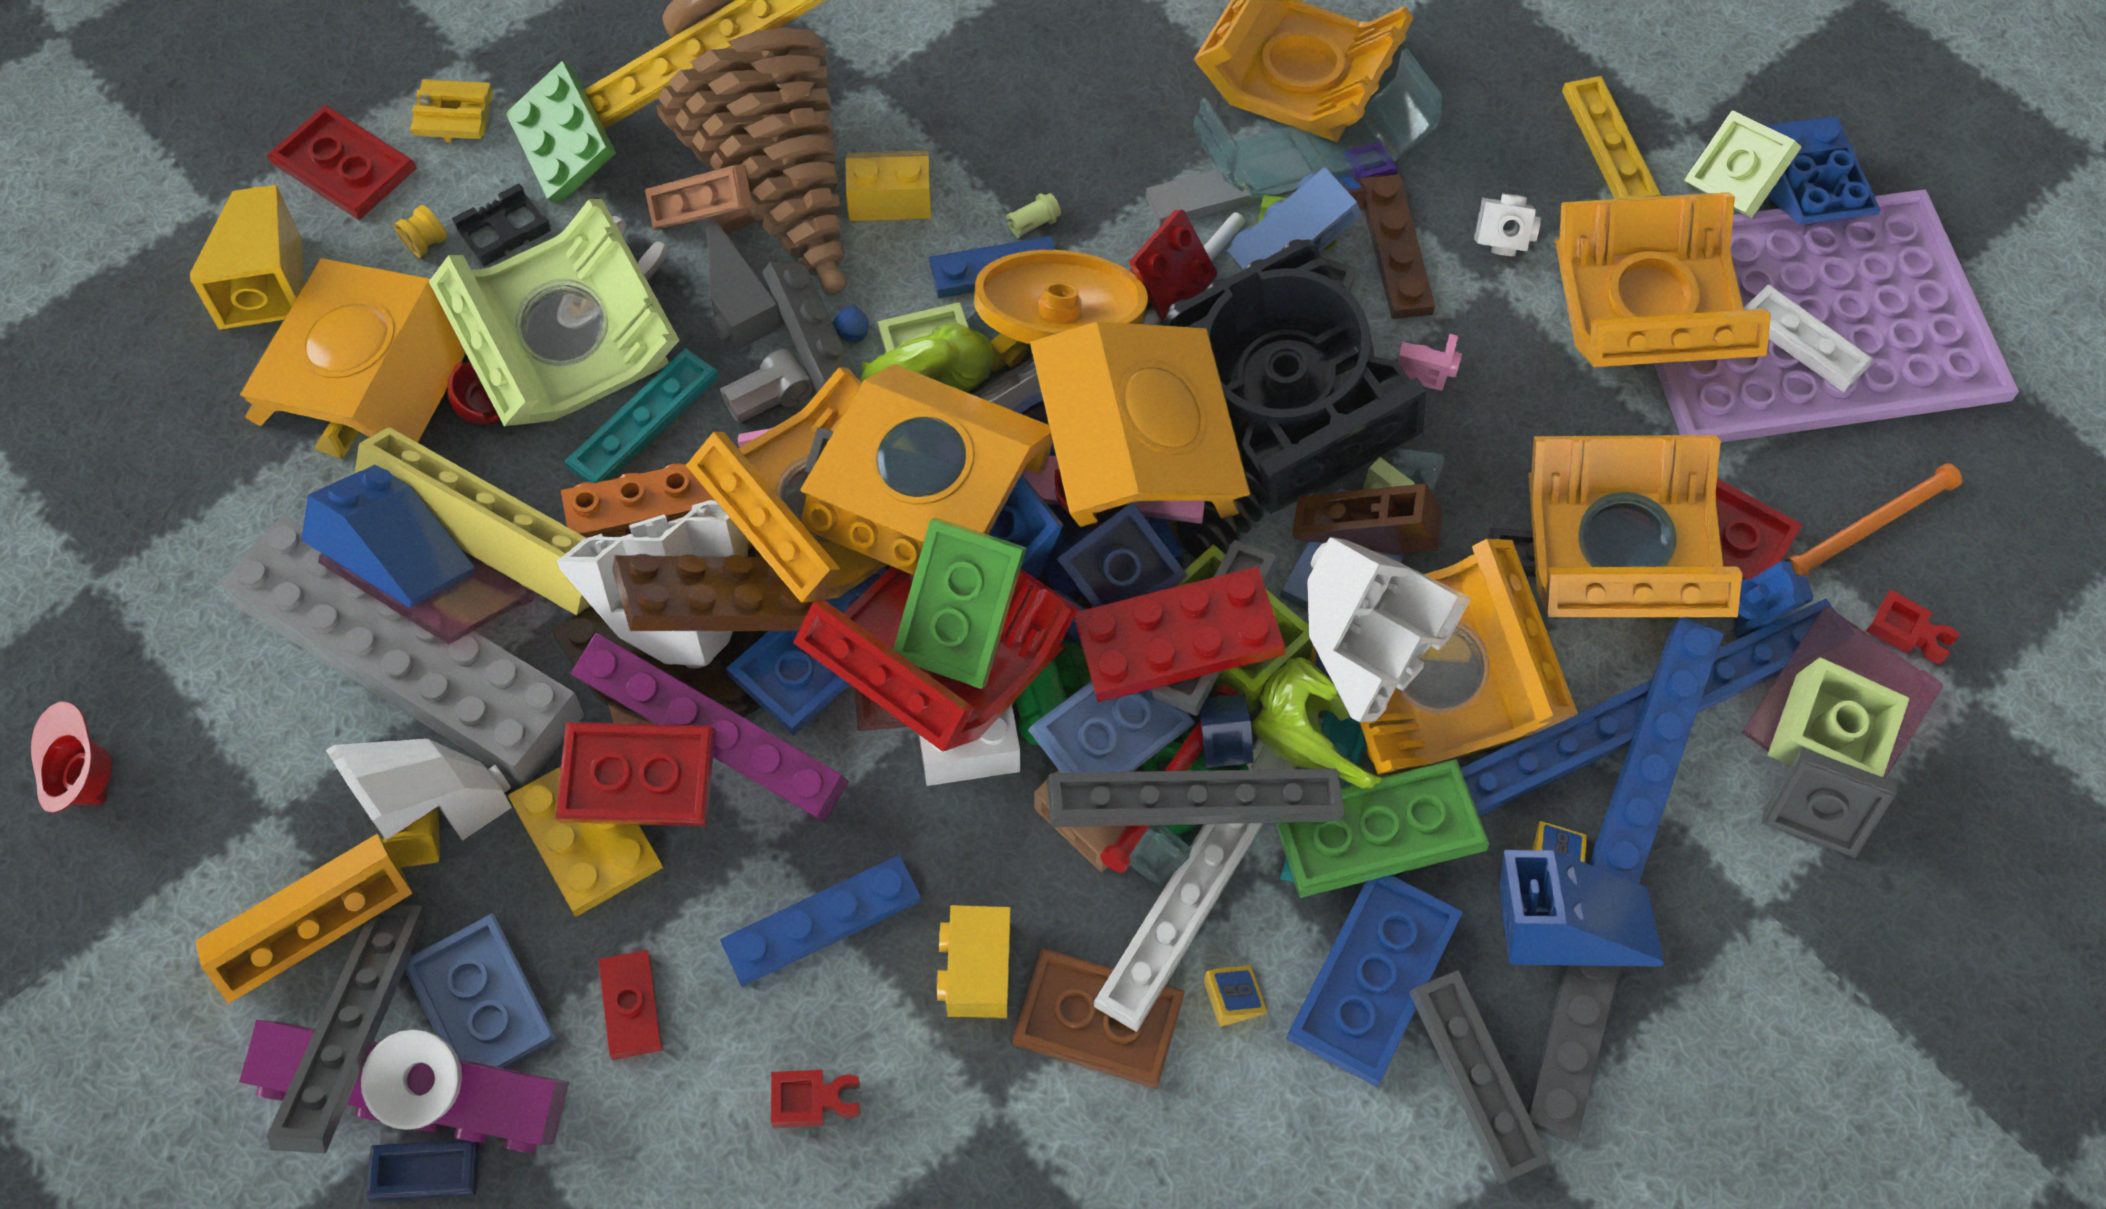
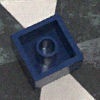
[1051,502,1188,608]

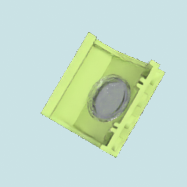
[429,199,680,426]

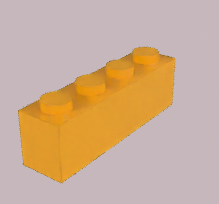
[195,833,413,1004]

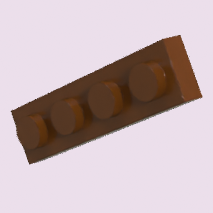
[1359,174,1435,319]

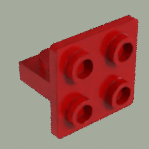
[1129,210,1217,323]

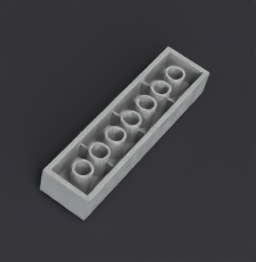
[220,514,584,786]

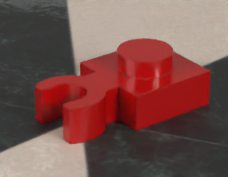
[1866,589,1960,664]
[771,1069,860,1128]

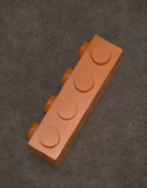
[561,464,715,538]

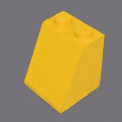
[190,185,304,330]

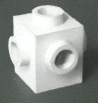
[1474,194,1541,256]

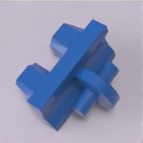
[1734,561,1813,637]

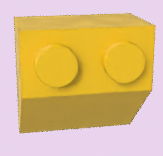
[846,150,931,221]

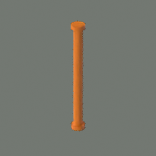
[1784,463,1962,577]

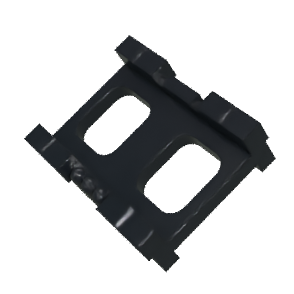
[452,183,551,267]

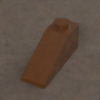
[1292,483,1443,554]

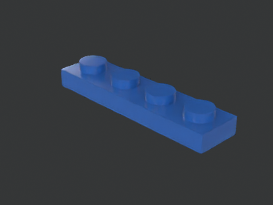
[720,855,921,987]

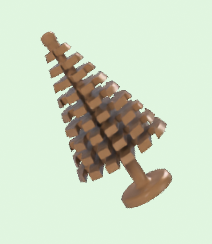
[656,0,847,295]

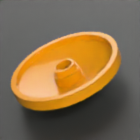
[974,250,1148,344]

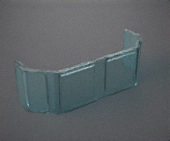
[1193,49,1443,198]

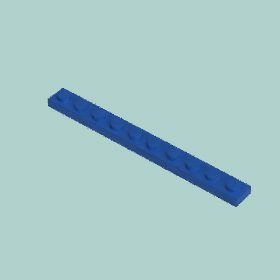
[1460,598,1853,816]

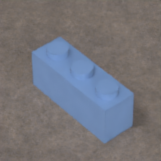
[1227,167,1363,271]

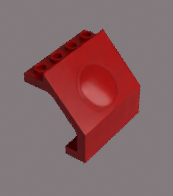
[793,566,1079,752]

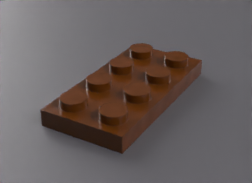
[612,554,814,631]

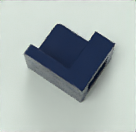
[1199,694,1254,768]

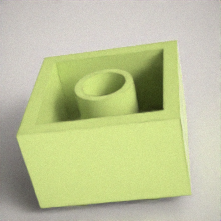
[1767,657,1910,777]

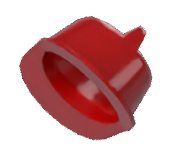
[31,702,113,813]

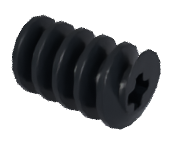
[1177,471,1272,560]

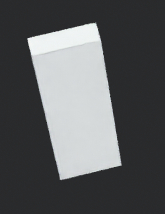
[1744,284,1874,393]

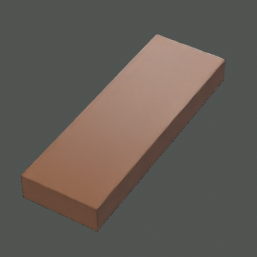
[645,165,753,231]

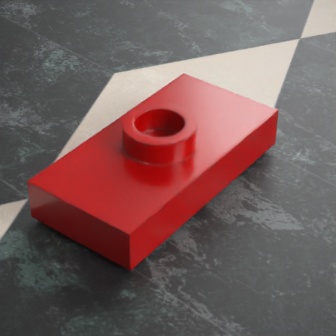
[598,950,663,1060]

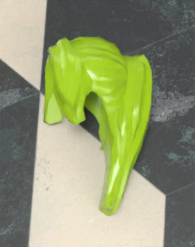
[859,323,994,392]
[1251,657,1382,789]

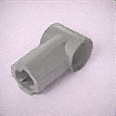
[720,349,814,423]

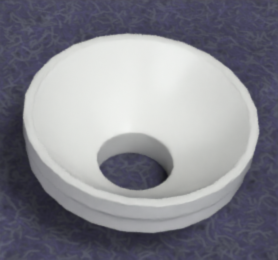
[361,1030,462,1130]

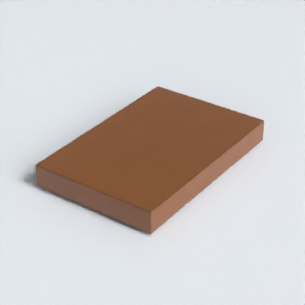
[1012,948,1185,1089]

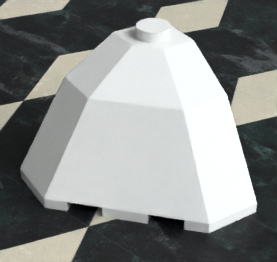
[557,500,748,668]
[1308,537,1471,722]
[326,739,512,841]

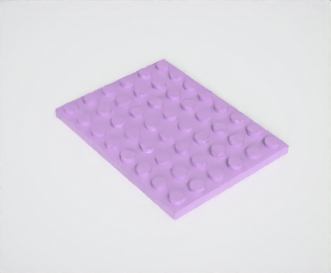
[1654,189,2019,443]

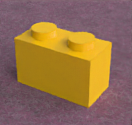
[937,905,1010,1018]

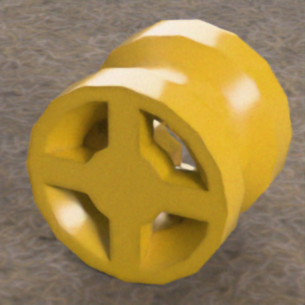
[393,204,448,258]

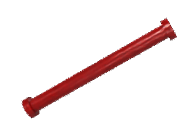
[1100,684,1239,873]

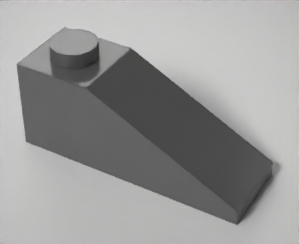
[706,218,781,350]

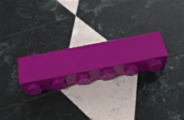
[570,633,849,823]
[239,1020,569,1153]

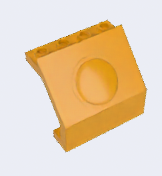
[1194,0,1414,142]
[1555,192,1771,367]
[240,258,466,443]
[1030,321,1250,527]

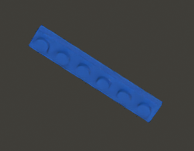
[1589,617,1724,884]

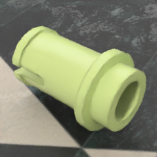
[1006,193,1061,238]

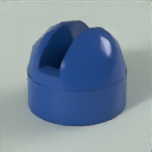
[832,304,869,343]

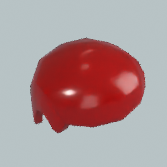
[447,361,501,425]

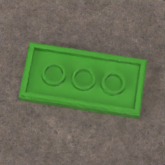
[1275,759,1489,898]

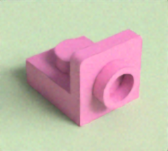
[1397,334,1462,391]

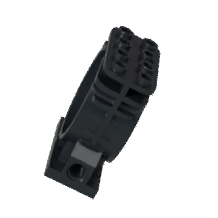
[1163,239,1427,514]

